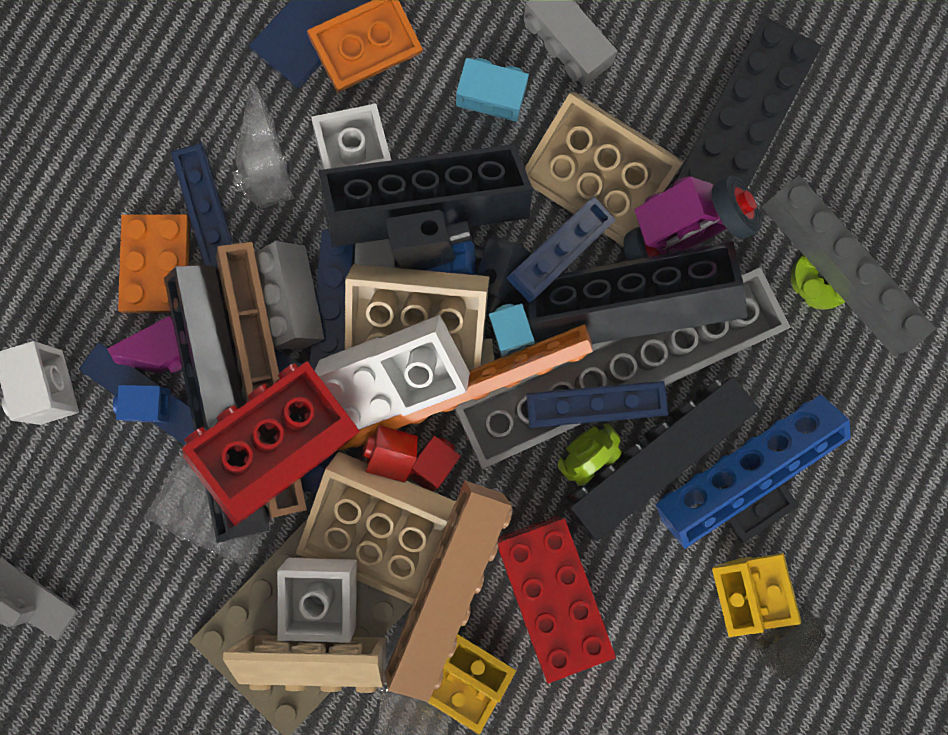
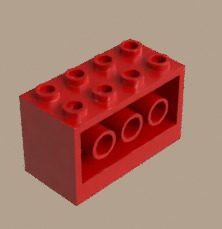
[182,362,360,526]
[497,516,616,684]

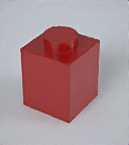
[362,425,418,483]
[408,435,461,492]

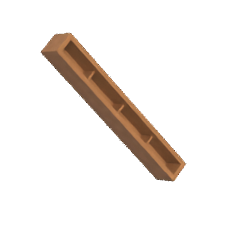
[216,242,307,518]

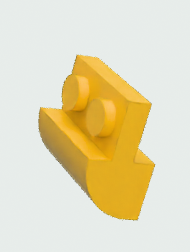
[712,553,801,637]
[426,634,517,735]

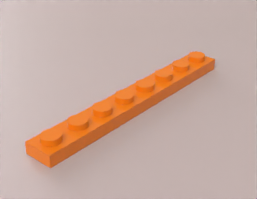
[339,324,593,451]

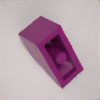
[107,316,182,374]

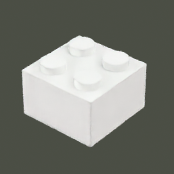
[311,104,391,169]
[371,315,470,416]
[315,337,401,429]
[0,341,79,425]
[277,558,357,643]

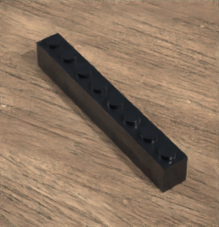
[164,265,270,543]

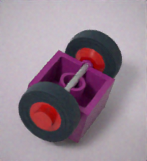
[623,175,762,261]

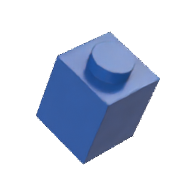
[113,385,170,423]

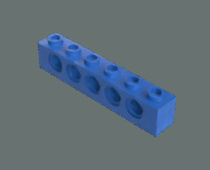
[655,395,851,549]

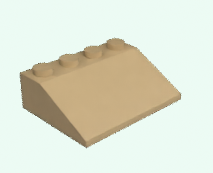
[525,92,684,247]
[345,264,489,370]
[296,452,456,604]
[223,634,387,693]

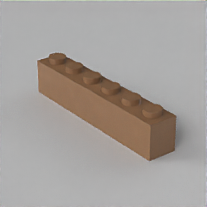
[384,480,512,702]

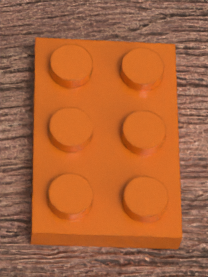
[307,0,423,93]
[118,214,190,313]

